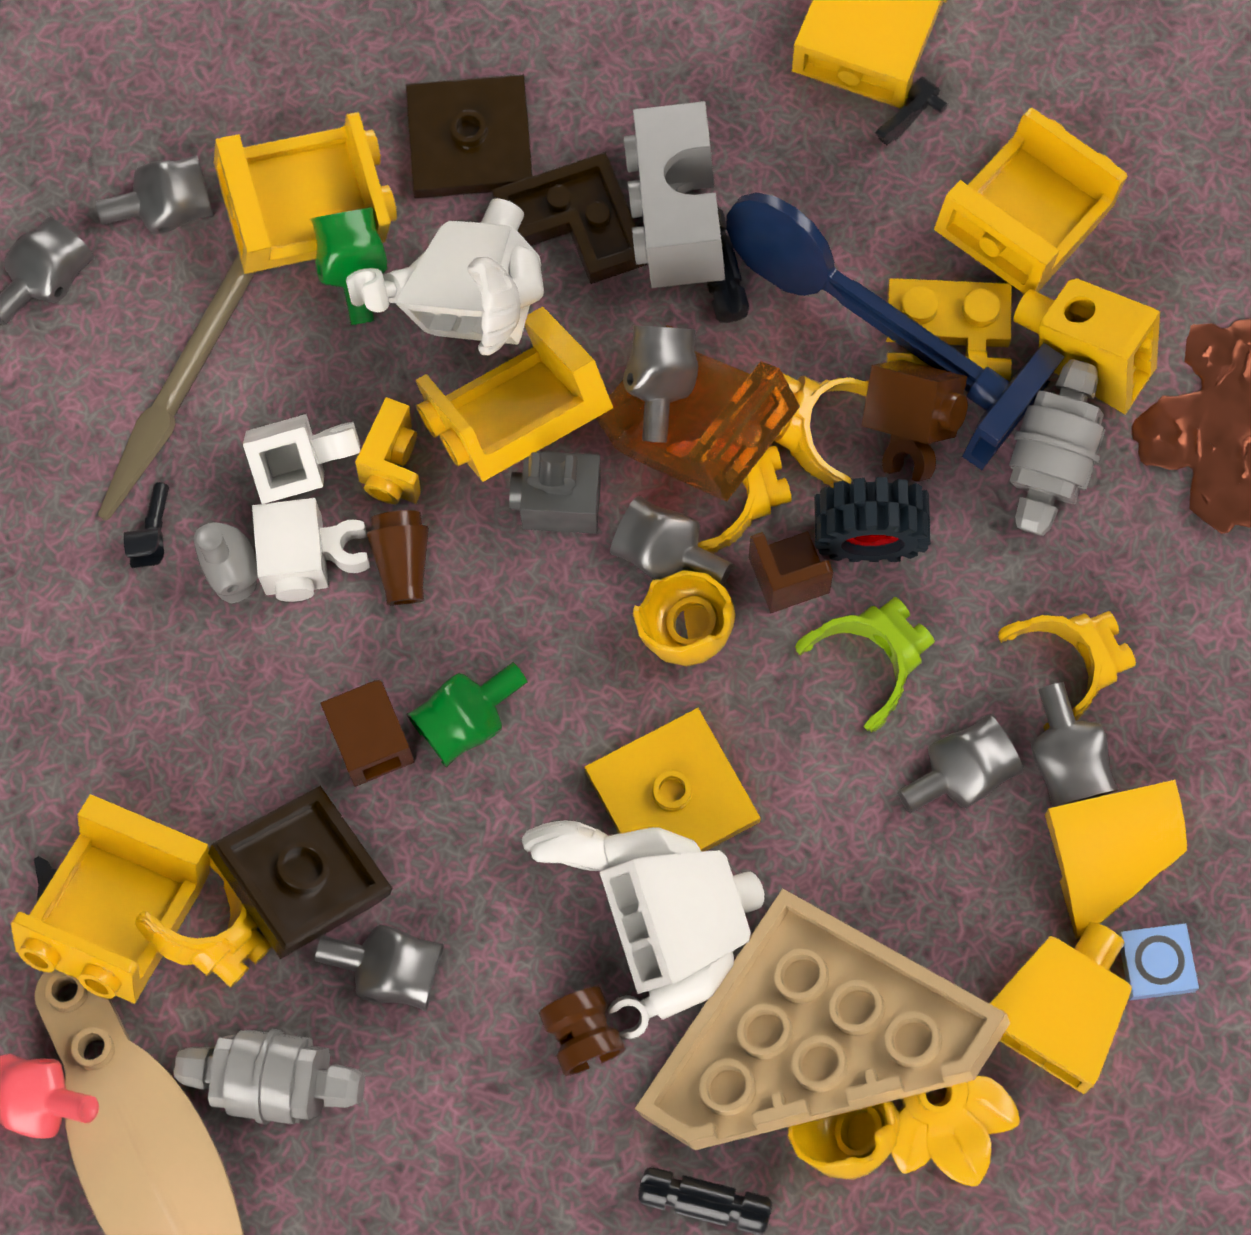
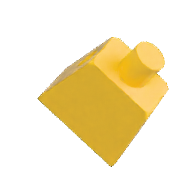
[1013,278,1160,415]
[990,922,1132,1094]

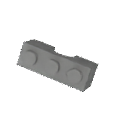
[624,101,725,288]

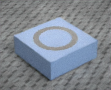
[1119,923,1199,1000]

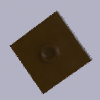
[406,74,533,199]
[208,785,393,959]

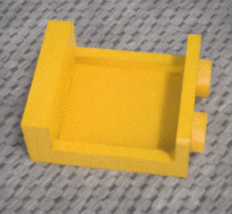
[792,0,947,109]
[934,108,1127,294]
[214,112,397,274]
[415,306,613,482]
[11,794,210,1004]

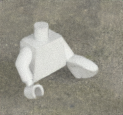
[346,198,544,355]
[522,820,764,1039]

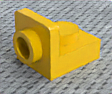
[355,397,421,505]

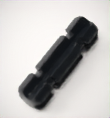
[706,207,749,323]
[638,1167,772,1235]

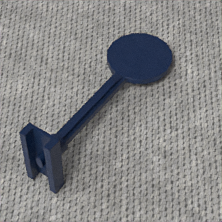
[726,192,1064,470]

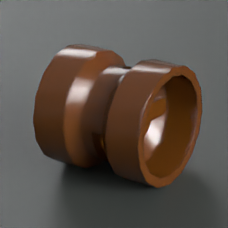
[539,986,626,1076]

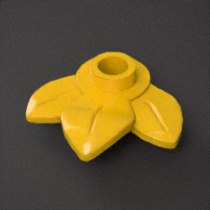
[891,1075,1020,1187]

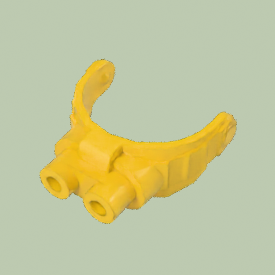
[757,372,869,488]
[667,440,792,554]
[998,611,1136,731]
[135,855,272,988]

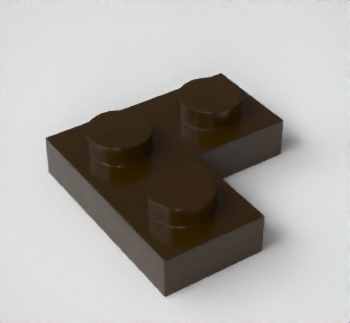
[492,152,647,284]

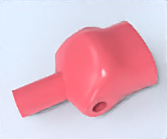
[0,1054,99,1138]

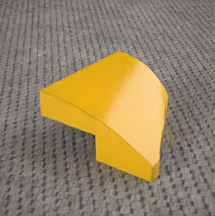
[1045,780,1187,939]

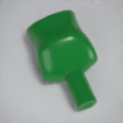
[310,207,387,325]
[407,662,528,768]

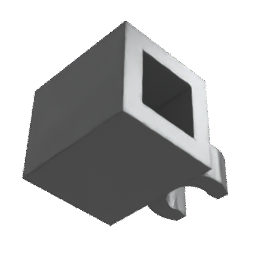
[509,451,601,534]

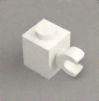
[243,414,361,504]
[252,498,370,602]

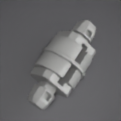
[1009,359,1105,536]
[174,1029,366,1125]

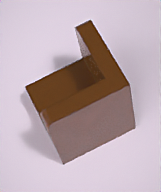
[748,531,834,613]
[320,680,415,787]

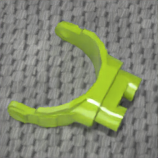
[795,597,935,733]

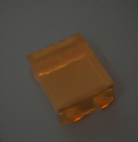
[596,325,800,502]

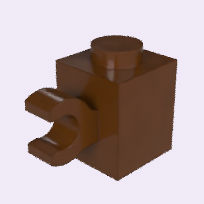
[861,359,968,482]

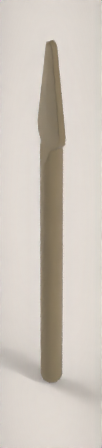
[98,253,256,520]

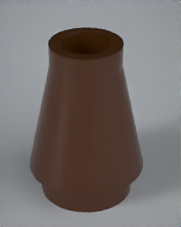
[366,510,429,606]

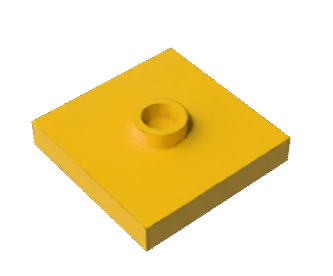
[584,708,761,852]

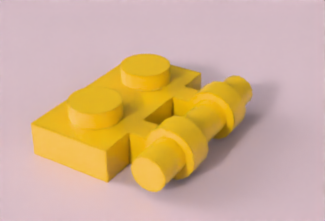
[886,278,1012,381]

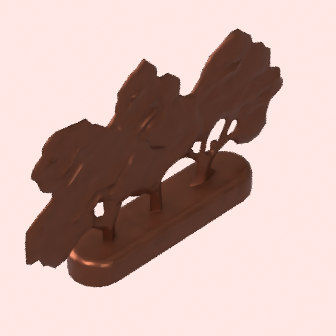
[1131,319,1251,534]

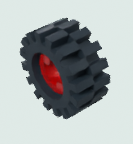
[814,477,931,562]

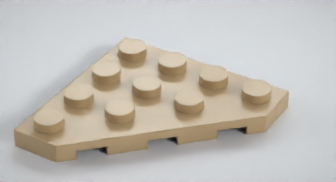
[635,889,1011,1150]

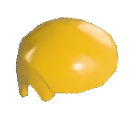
[633,570,736,667]
[787,1101,900,1180]

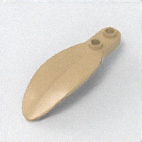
[35,969,244,1235]

